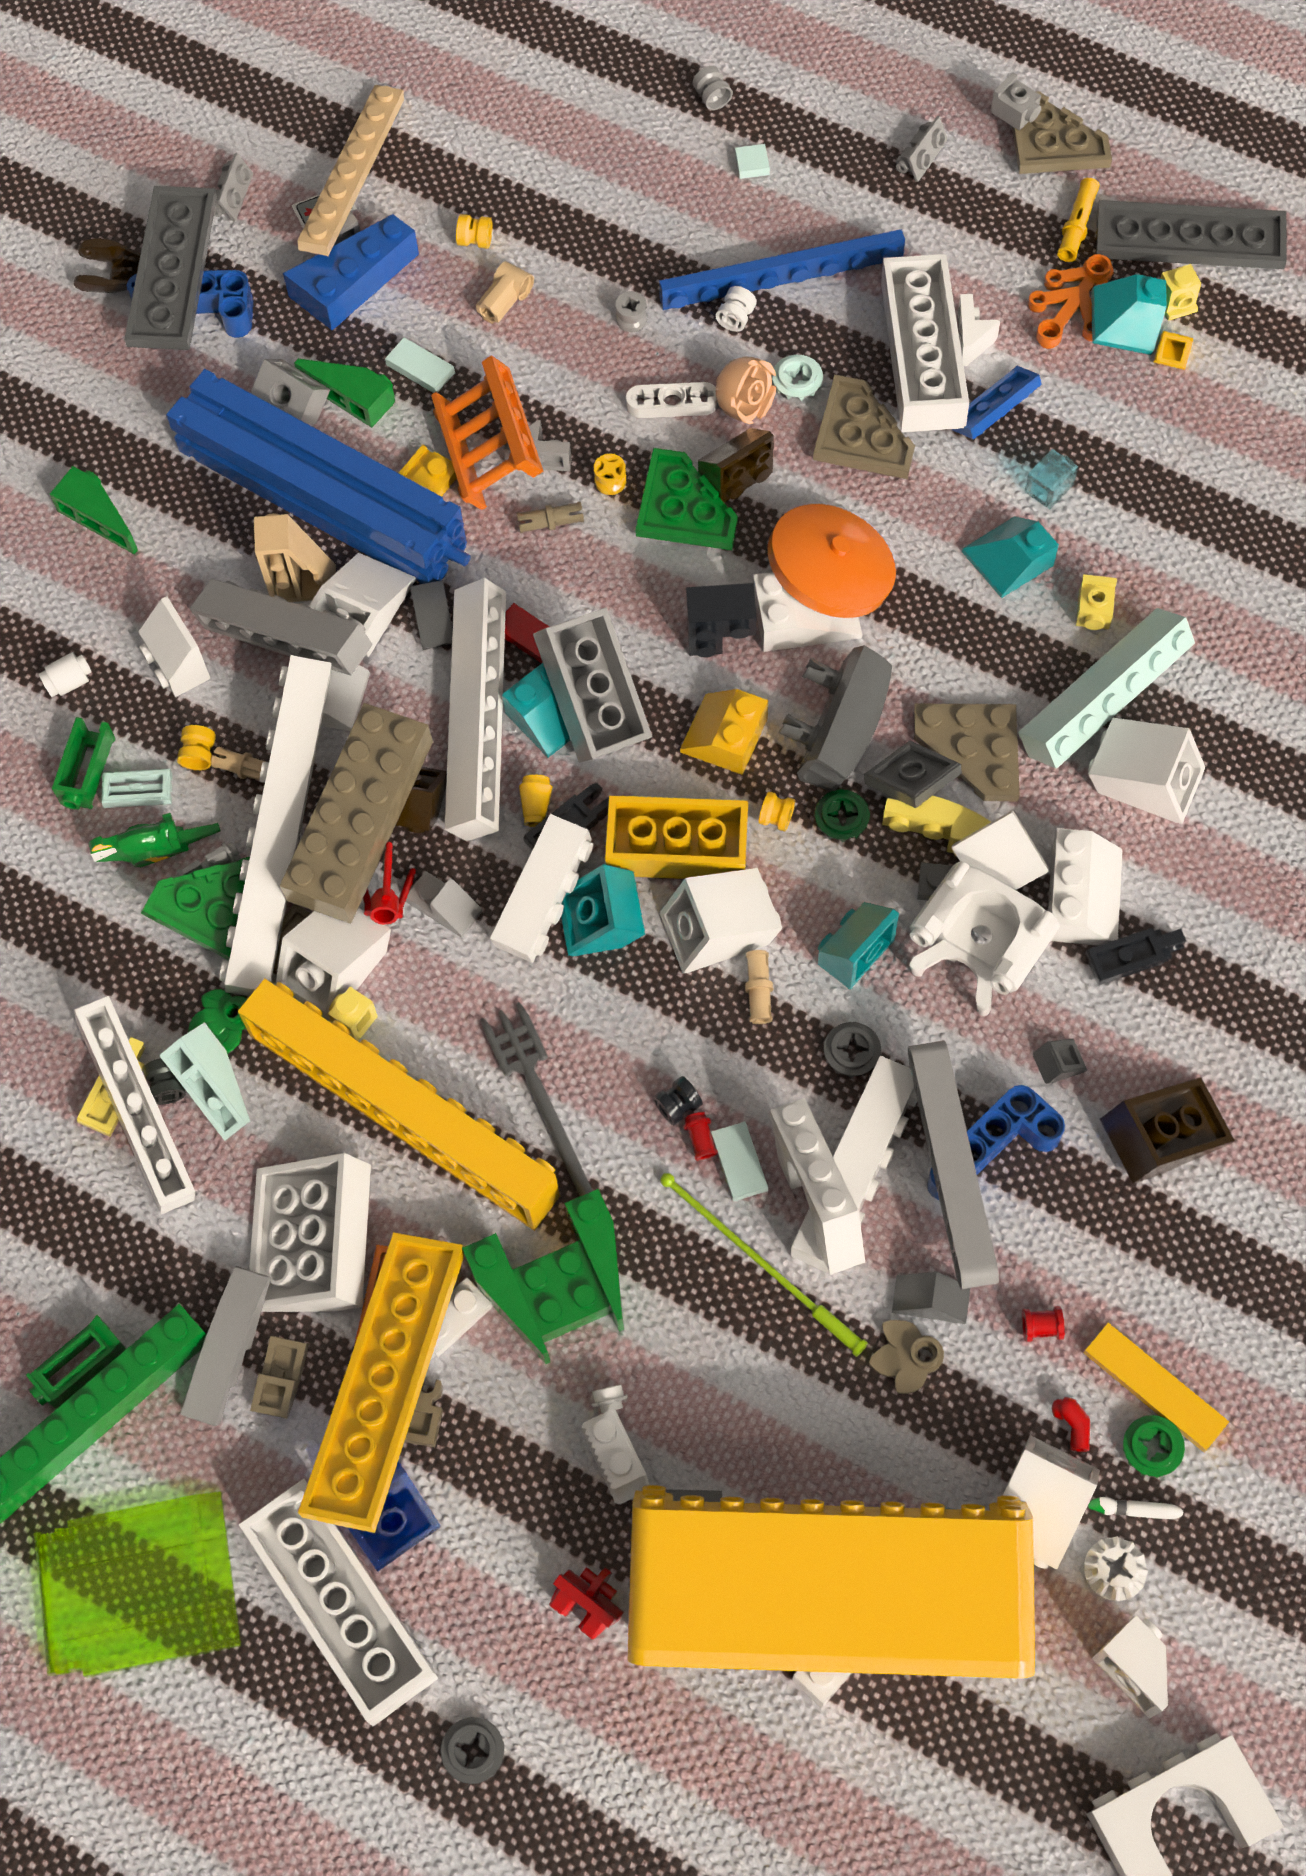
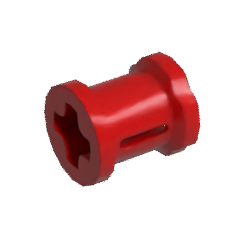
[1021,1306,1065,1343]

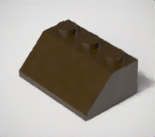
[396,767,447,833]

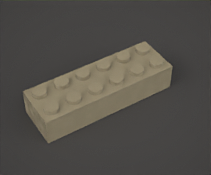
[279,703,433,924]

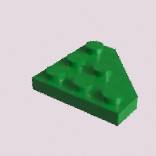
[635,448,738,551]
[140,856,250,961]

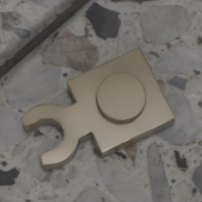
[404,1380,443,1448]

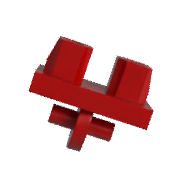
[549,1567,624,1640]

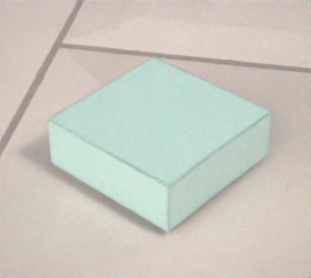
[735,144,770,179]

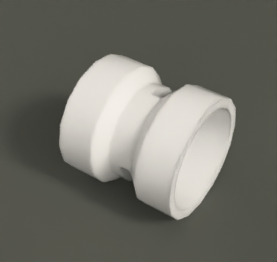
[716,286,757,332]

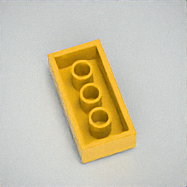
[605,795,748,879]

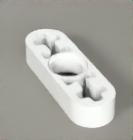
[626,382,718,418]

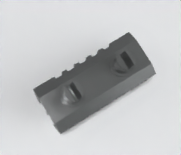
[779,645,892,791]

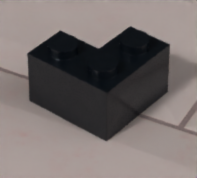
[686,583,757,658]

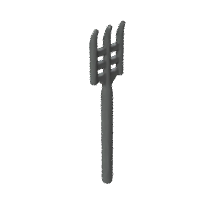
[480,1002,593,1196]

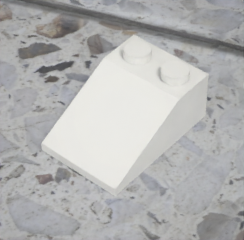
[753,572,862,652]

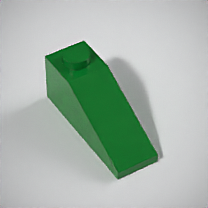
[294,358,396,428]
[50,466,138,554]

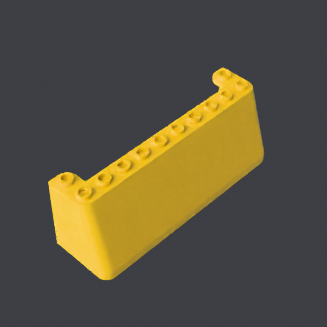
[627,1485,1035,1678]

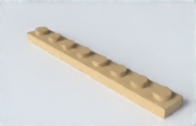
[297,85,404,256]

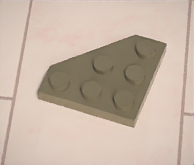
[1012,91,1112,174]
[813,375,915,479]
[914,703,1020,802]

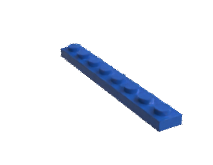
[659,229,905,310]

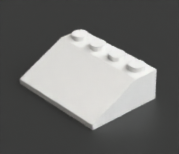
[249,1153,371,1312]

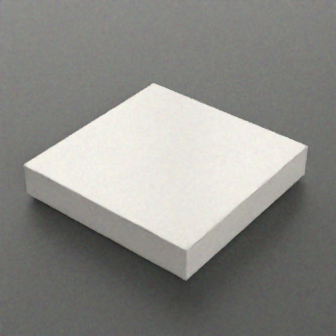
[952,810,1049,890]

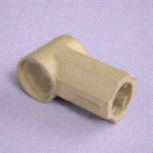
[476,261,534,324]

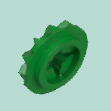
[1122,1415,1185,1478]

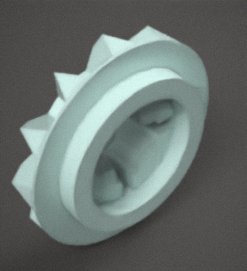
[772,355,823,401]

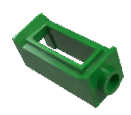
[52,717,116,810]
[26,1315,127,1409]

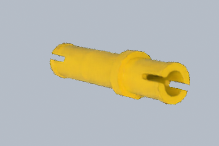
[1057,177,1100,262]

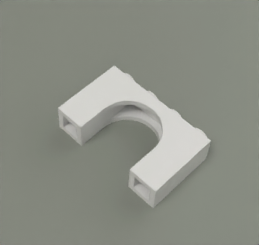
[770,1098,865,1275]
[1086,1733,1284,1876]

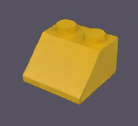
[680,689,768,775]

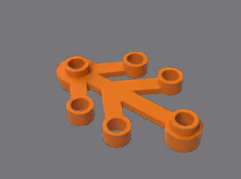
[1028,254,1113,349]

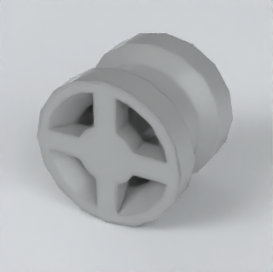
[615,291,647,332]

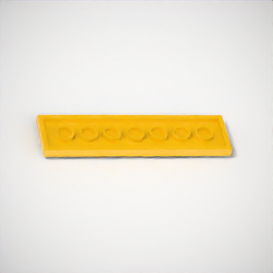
[298,1232,464,1533]

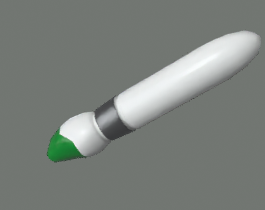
[1088,1497,1184,1519]

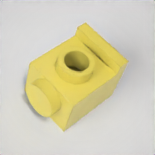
[1160,264,1201,321]
[1076,574,1117,630]
[328,987,378,1041]

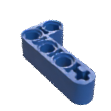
[127,270,253,338]
[927,1085,1065,1200]

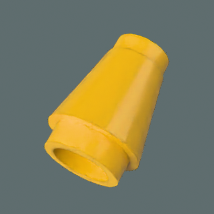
[519,775,553,827]

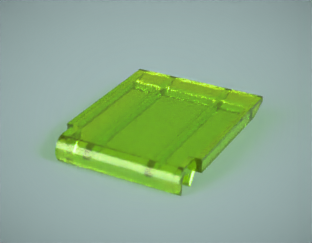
[33,1491,241,1678]

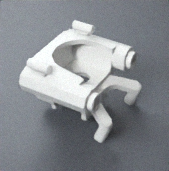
[909,861,1060,1016]

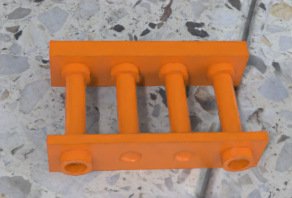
[431,355,544,510]

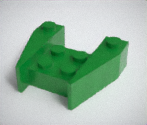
[462,1189,624,1364]

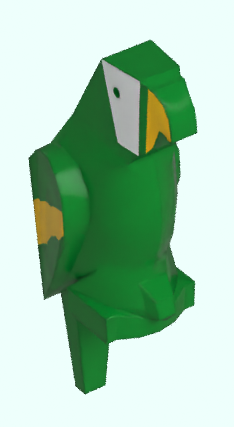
[88,813,221,868]

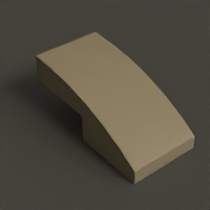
[250,1336,309,1419]

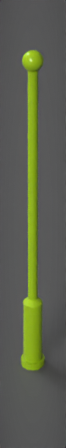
[660,1173,868,1357]

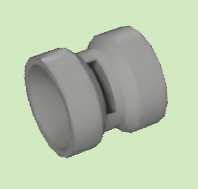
[693,66,733,110]

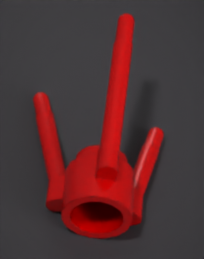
[363,842,416,925]

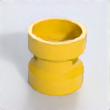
[456,214,493,249]
[177,725,216,770]

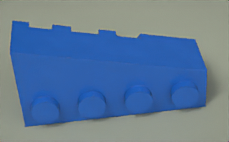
[283,214,419,330]

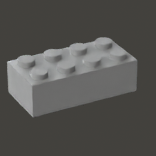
[533,607,653,763]

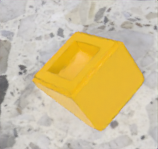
[1153,331,1194,370]

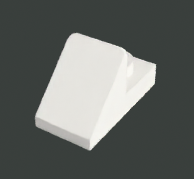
[957,294,1000,366]

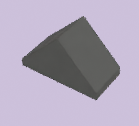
[892,1271,970,1324]

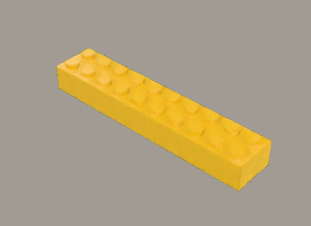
[238,978,560,1231]

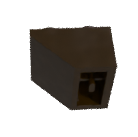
[698,428,774,503]

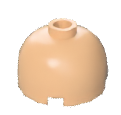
[716,356,776,424]

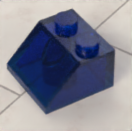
[347,1461,442,1572]

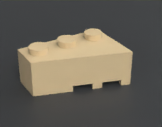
[254,513,336,602]

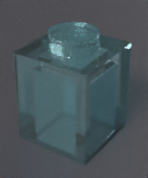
[1024,449,1078,510]

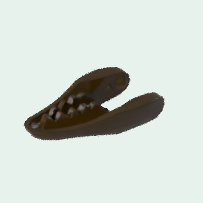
[74,238,141,293]

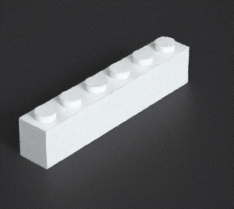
[74,996,195,1215]
[791,1056,917,1274]

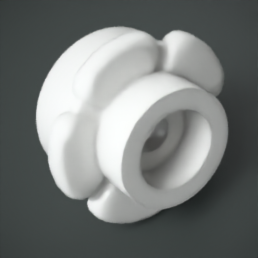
[591,1384,628,1413]

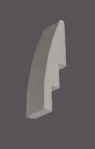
[181,1266,271,1426]

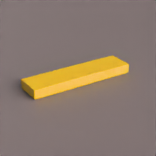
[1084,1323,1229,1453]

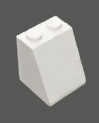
[1088,718,1205,824]
[659,868,782,973]
[275,908,391,1020]
[1002,1435,1100,1569]

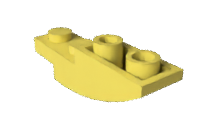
[882,796,991,856]

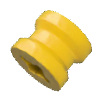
[594,454,626,495]
[759,791,795,832]

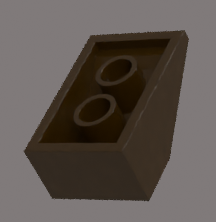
[1100,1077,1235,1184]

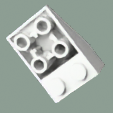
[309,553,416,657]

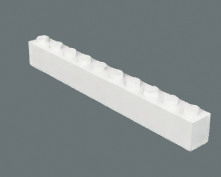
[219,655,332,997]

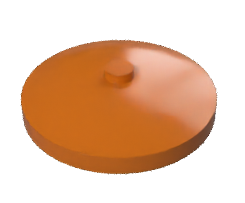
[767,504,896,618]

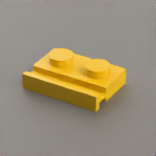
[399,444,457,497]

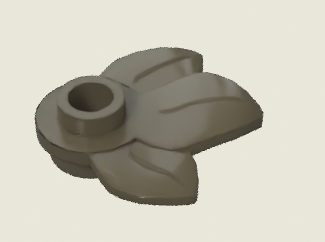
[869,1320,944,1394]

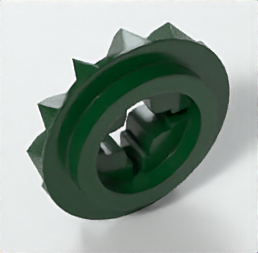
[815,790,870,842]

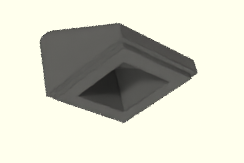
[1033,1038,1087,1084]

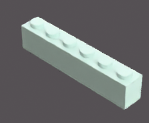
[1018,608,1195,769]

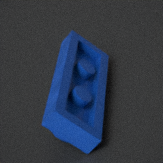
[952,365,1042,440]

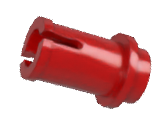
[683,1112,718,1161]

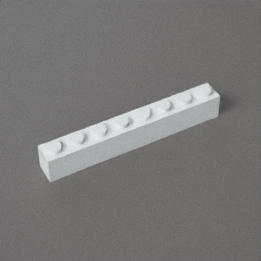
[445,578,506,841]

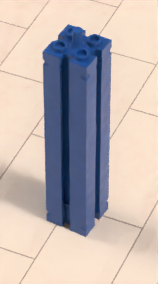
[166,368,471,585]

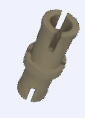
[516,501,584,534]

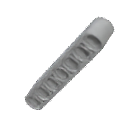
[908,1040,999,1290]

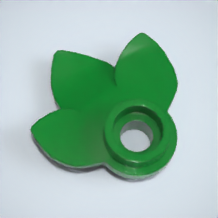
[188,989,247,1054]

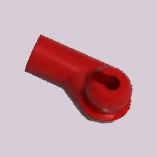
[1052,1397,1090,1452]

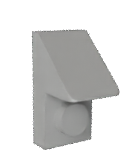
[504,420,572,471]
[406,871,483,938]

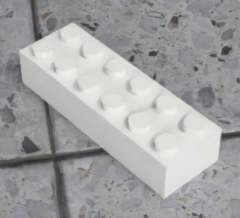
[881,254,969,432]
[239,1478,438,1726]

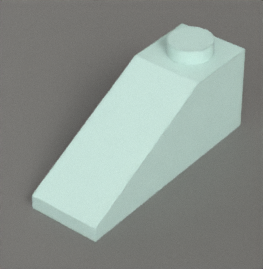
[159,1022,250,1141]

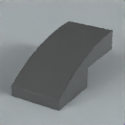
[410,580,453,650]

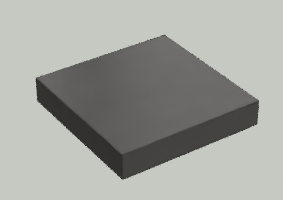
[864,741,962,808]

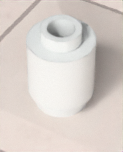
[39,652,92,697]

